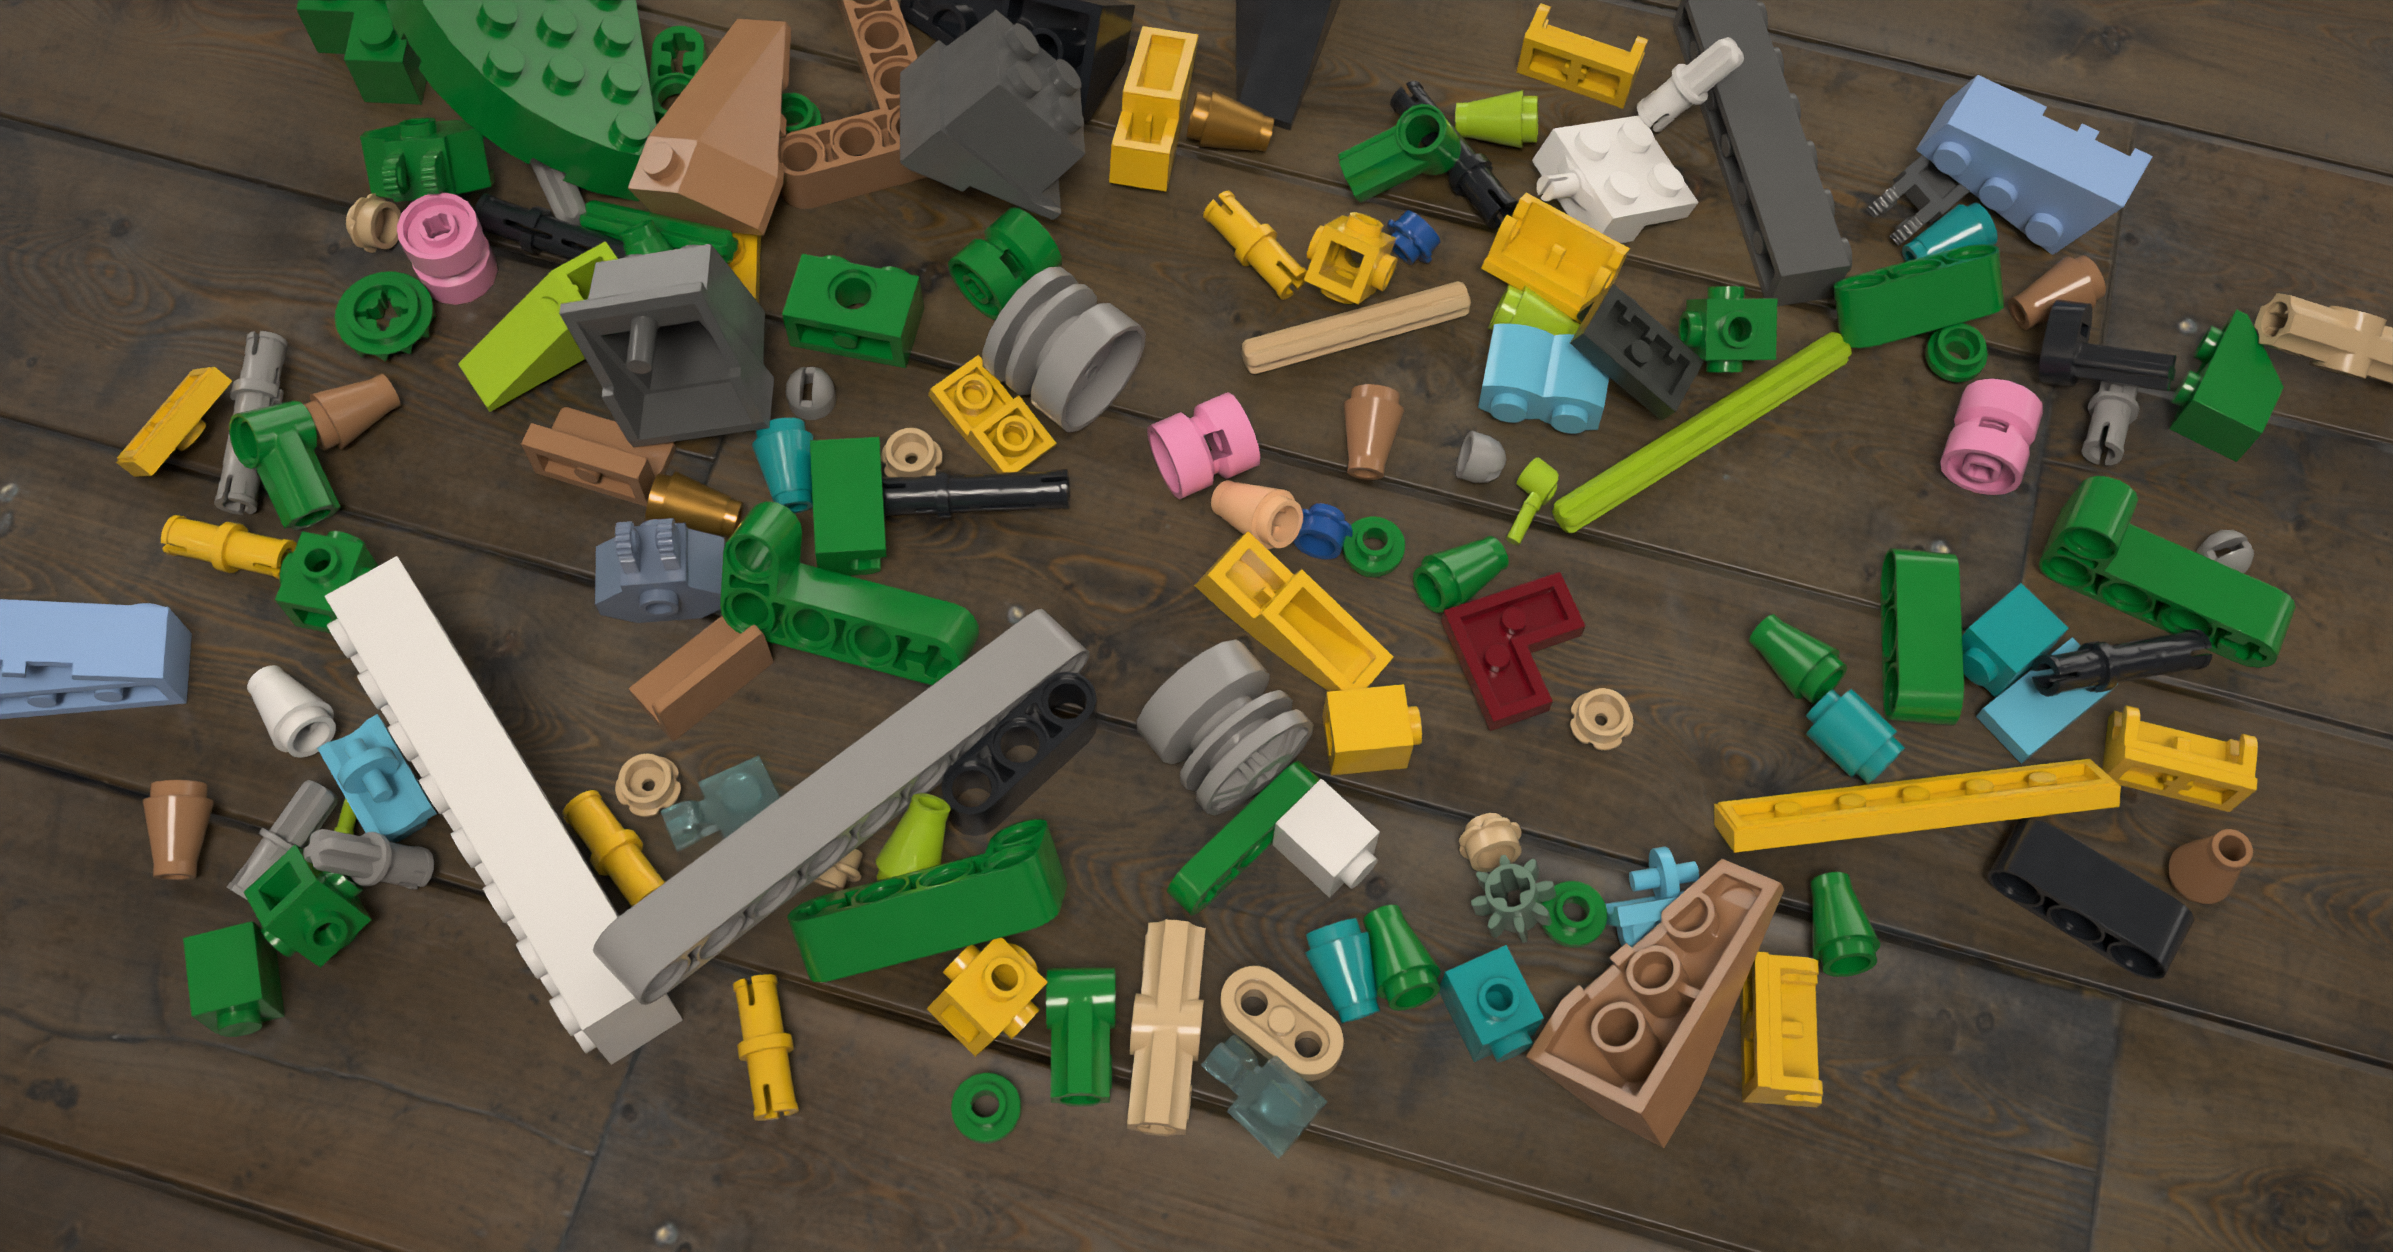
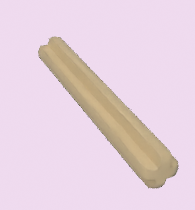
[1242,281,1471,374]

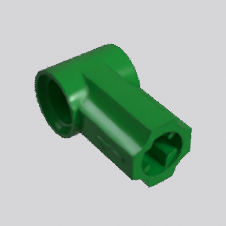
[1338,104,1461,203]
[229,400,341,531]
[1046,968,1116,1107]

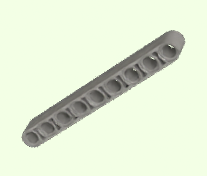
[593,609,1089,1005]

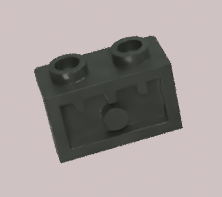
[1570,284,1704,421]

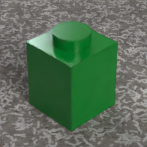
[183,921,285,1037]

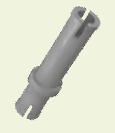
[214,331,288,515]

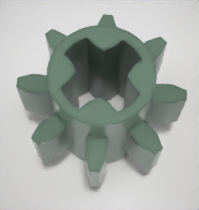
[1471,855,1556,943]

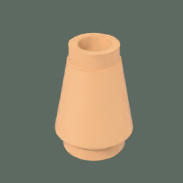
[1211,480,1303,549]

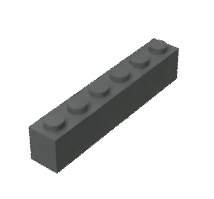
[1673,0,1852,307]

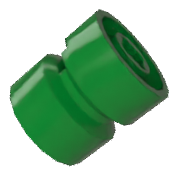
[948,207,1062,320]

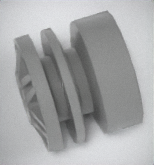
[982,267,1146,432]
[1137,639,1314,816]

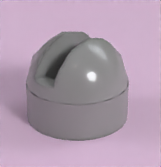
[785,367,836,420]
[1456,431,1507,483]
[2196,530,2254,573]

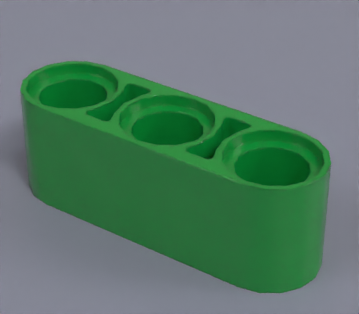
[1834,244,2004,348]
[1880,548,1964,726]

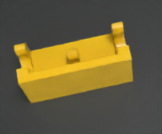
[1516,3,1649,109]
[1481,192,1630,323]
[2102,705,2258,812]
[1740,952,1823,1108]

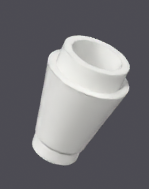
[247,665,336,758]

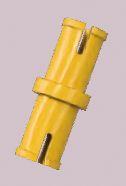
[1203,191,1307,300]
[161,515,297,580]
[562,790,666,907]
[733,974,799,1121]

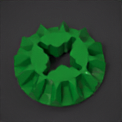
[335,271,436,362]

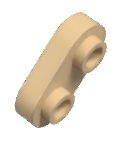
[1220,966,1344,1081]

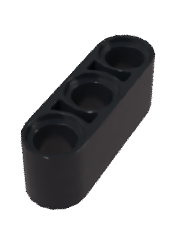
[941,672,1098,836]
[1988,818,2194,980]

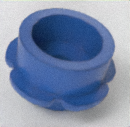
[1387,210,1441,265]
[1293,503,1353,560]

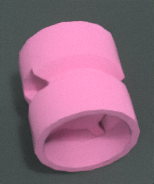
[397,193,498,305]
[1940,379,2043,495]
[1147,392,1260,500]

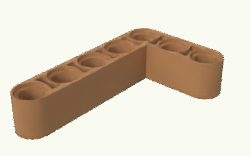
[779,0,926,209]

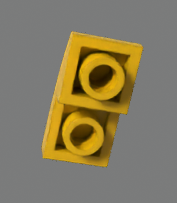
[928,355,1057,473]

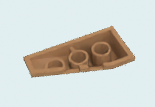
[628,19,791,236]
[1526,859,1784,1148]

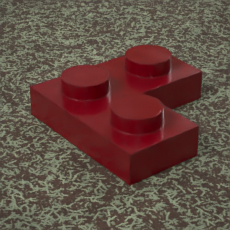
[1441,572,1586,731]

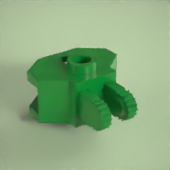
[360,117,495,202]

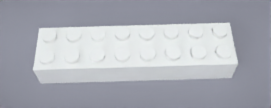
[325,556,683,1065]

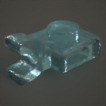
[660,755,780,852]
[1201,1034,1328,1159]

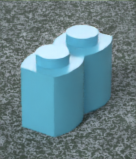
[1478,324,1609,434]

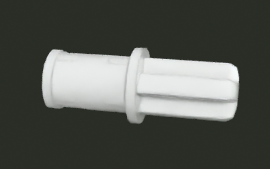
[1637,37,1744,132]

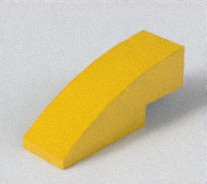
[1109,26,1198,192]
[1194,531,1393,692]

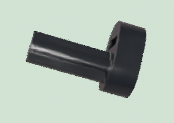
[2039,299,2177,392]

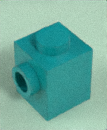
[1962,583,2069,698]
[1439,945,1544,1062]

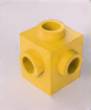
[1304,212,1398,304]
[927,937,1048,1057]

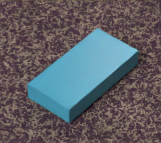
[1976,637,2118,764]

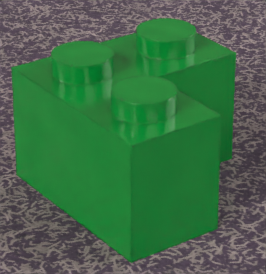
[296,0,427,105]

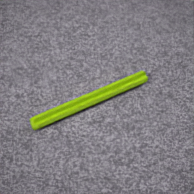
[1552,332,1852,533]

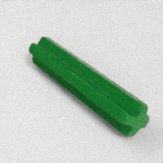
[579,200,739,264]

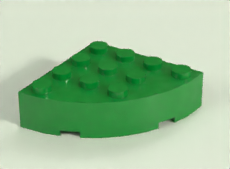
[385,0,656,202]

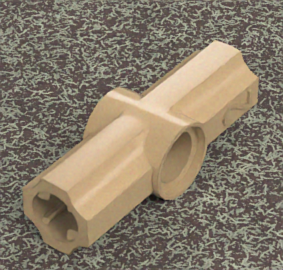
[2254,293,2393,385]
[1127,919,1206,1137]

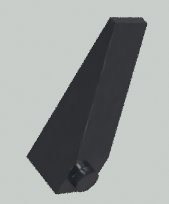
[900,0,1135,122]
[1236,0,1341,131]

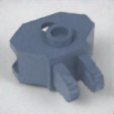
[595,518,726,623]

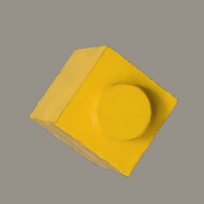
[1322,684,1422,776]

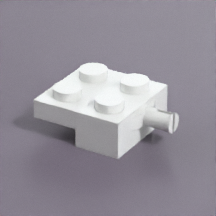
[1532,115,1699,243]

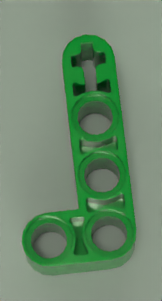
[2039,476,2296,668]
[720,501,979,685]
[787,819,1067,982]

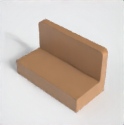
[521,407,676,507]
[629,616,774,742]

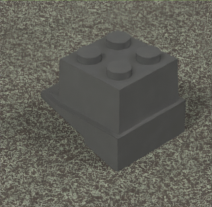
[900,10,1085,220]
[559,244,774,447]

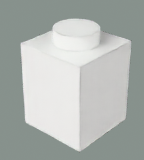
[1272,779,1380,898]

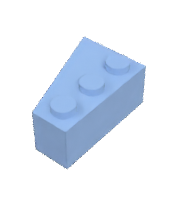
[1916,75,2153,255]
[0,599,192,719]

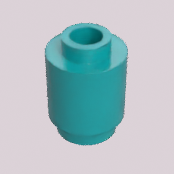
[1806,689,1905,785]

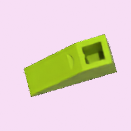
[458,241,618,412]

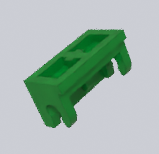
[810,437,887,576]

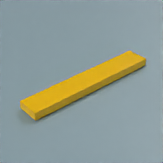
[1714,759,2121,853]

